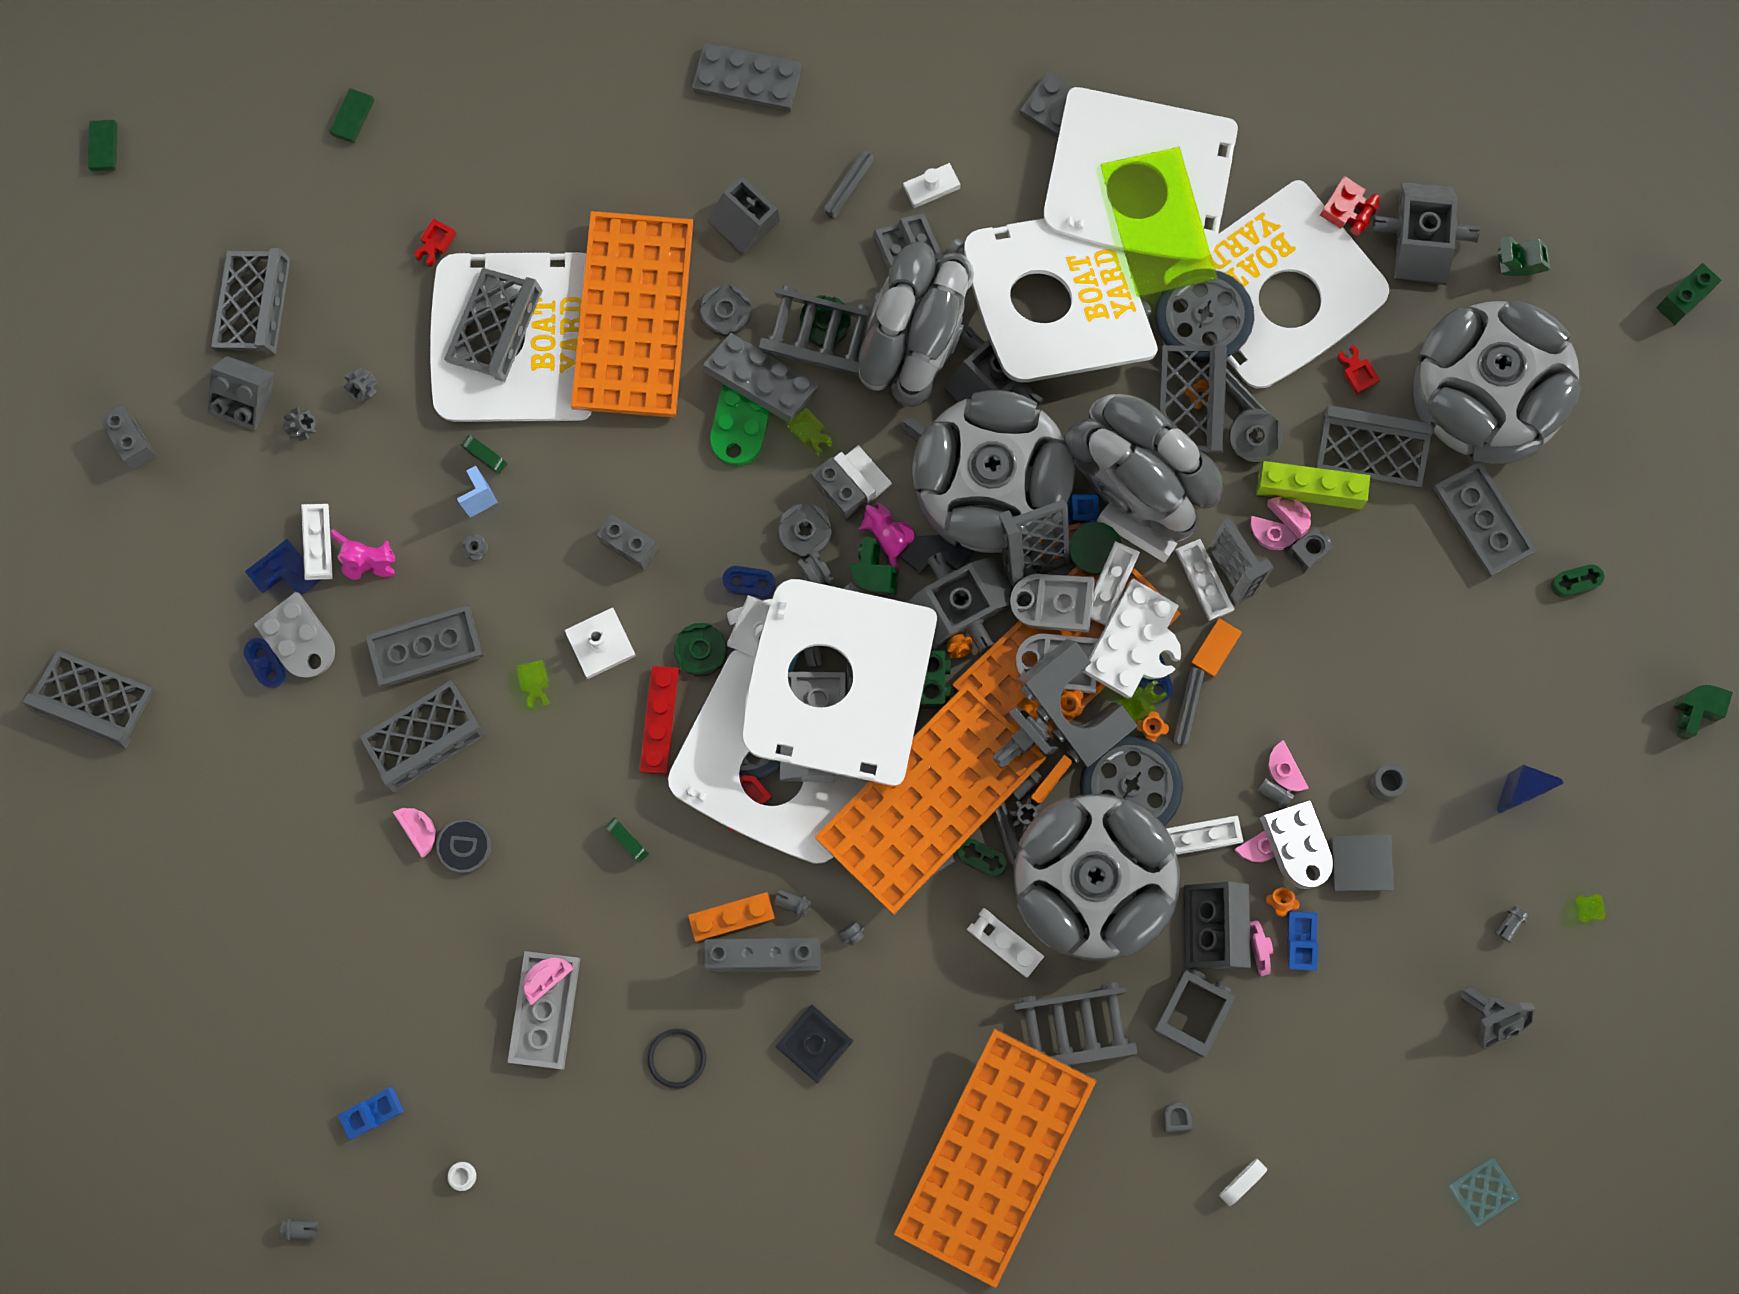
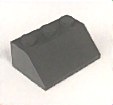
[1184,881,1251,969]

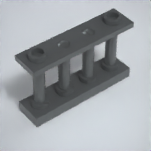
[759,285,870,377]
[705,938,821,972]
[1014,982,1137,1065]

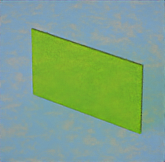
[1100,146,1218,297]

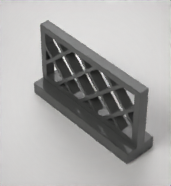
[211,248,291,354]
[444,268,543,382]
[1160,345,1227,453]
[1316,405,1435,488]
[999,499,1070,589]
[1208,517,1274,607]
[23,650,155,749]
[360,680,486,793]

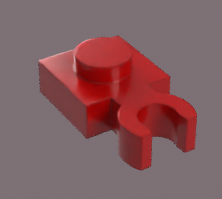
[414,218,457,267]
[1337,345,1380,395]

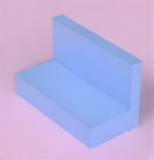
[457,466,498,518]

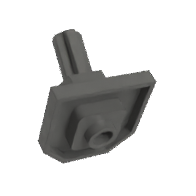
[992,707,1059,768]
[1461,986,1536,1051]

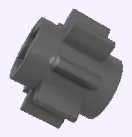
[344,367,378,402]
[283,407,316,441]
[1010,798,1041,833]

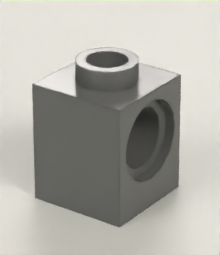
[1287,528,1333,573]

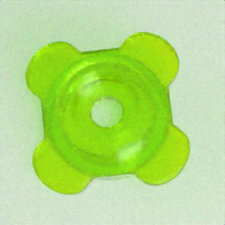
[1575,893,1606,923]

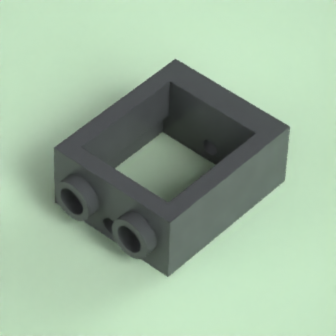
[1153,969,1236,1058]

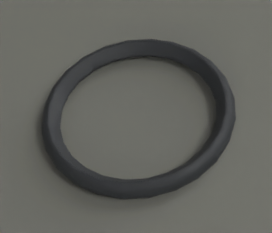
[648,1029,706,1088]

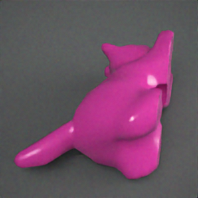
[858,503,914,569]
[330,529,396,580]

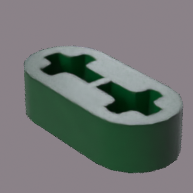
[461,435,508,474]
[1551,564,1605,597]
[605,817,649,863]
[957,839,1007,877]

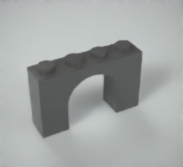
[1017,639,1137,767]

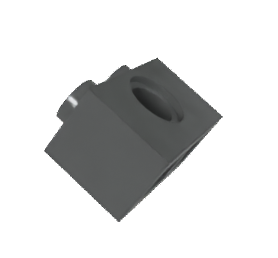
[99,405,157,470]
[811,457,866,521]
[597,514,659,571]

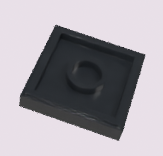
[776,1004,854,1084]

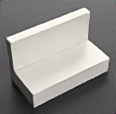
[834,445,892,504]

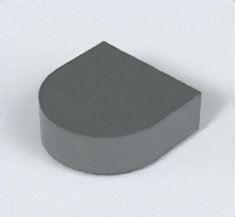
[1163,1102,1194,1132]

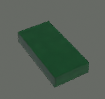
[329,88,374,143]
[88,120,117,171]

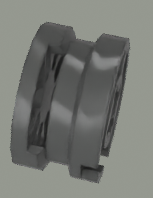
[797,550,834,586]

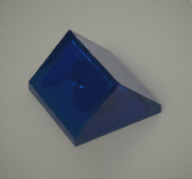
[1497,765,1564,814]

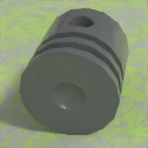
[1369,764,1408,801]

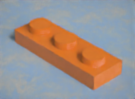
[688,892,775,942]

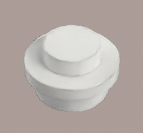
[448,1162,476,1191]

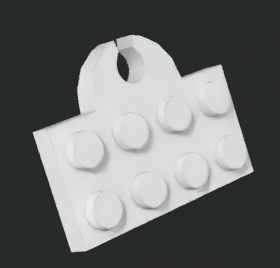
[1082,579,1181,699]

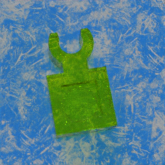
[787,407,833,456]
[517,659,549,710]
[1117,680,1167,723]

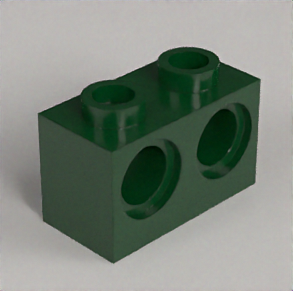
[1656,262,1722,325]
[919,651,951,709]

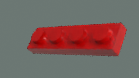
[640,666,680,775]

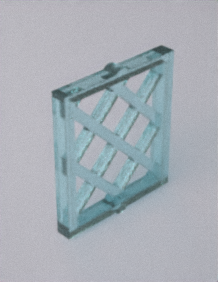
[1450,1157,1521,1226]

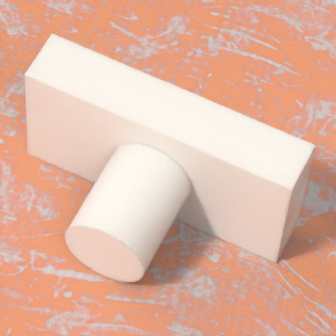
[903,163,960,209]

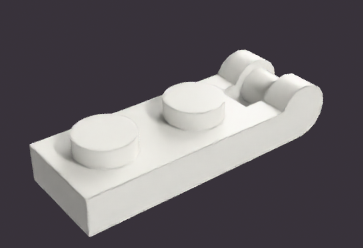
[966,908,1044,978]

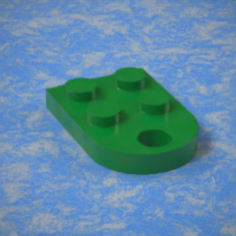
[710,384,770,466]

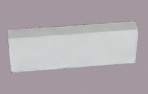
[1097,503,1177,562]
[301,504,332,580]
[1175,539,1235,622]
[1091,541,1140,625]
[1166,816,1243,855]

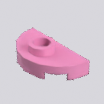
[1267,497,1311,539]
[1250,516,1299,550]
[1268,740,1309,792]
[393,808,436,858]
[1234,831,1275,863]
[1250,920,1273,976]
[523,958,574,1005]

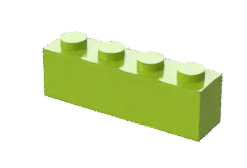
[1256,461,1370,509]

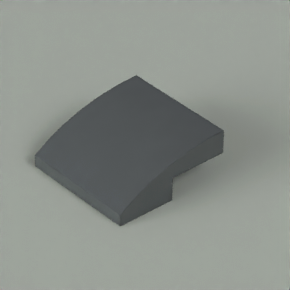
[873,213,942,272]
[1332,835,1394,892]

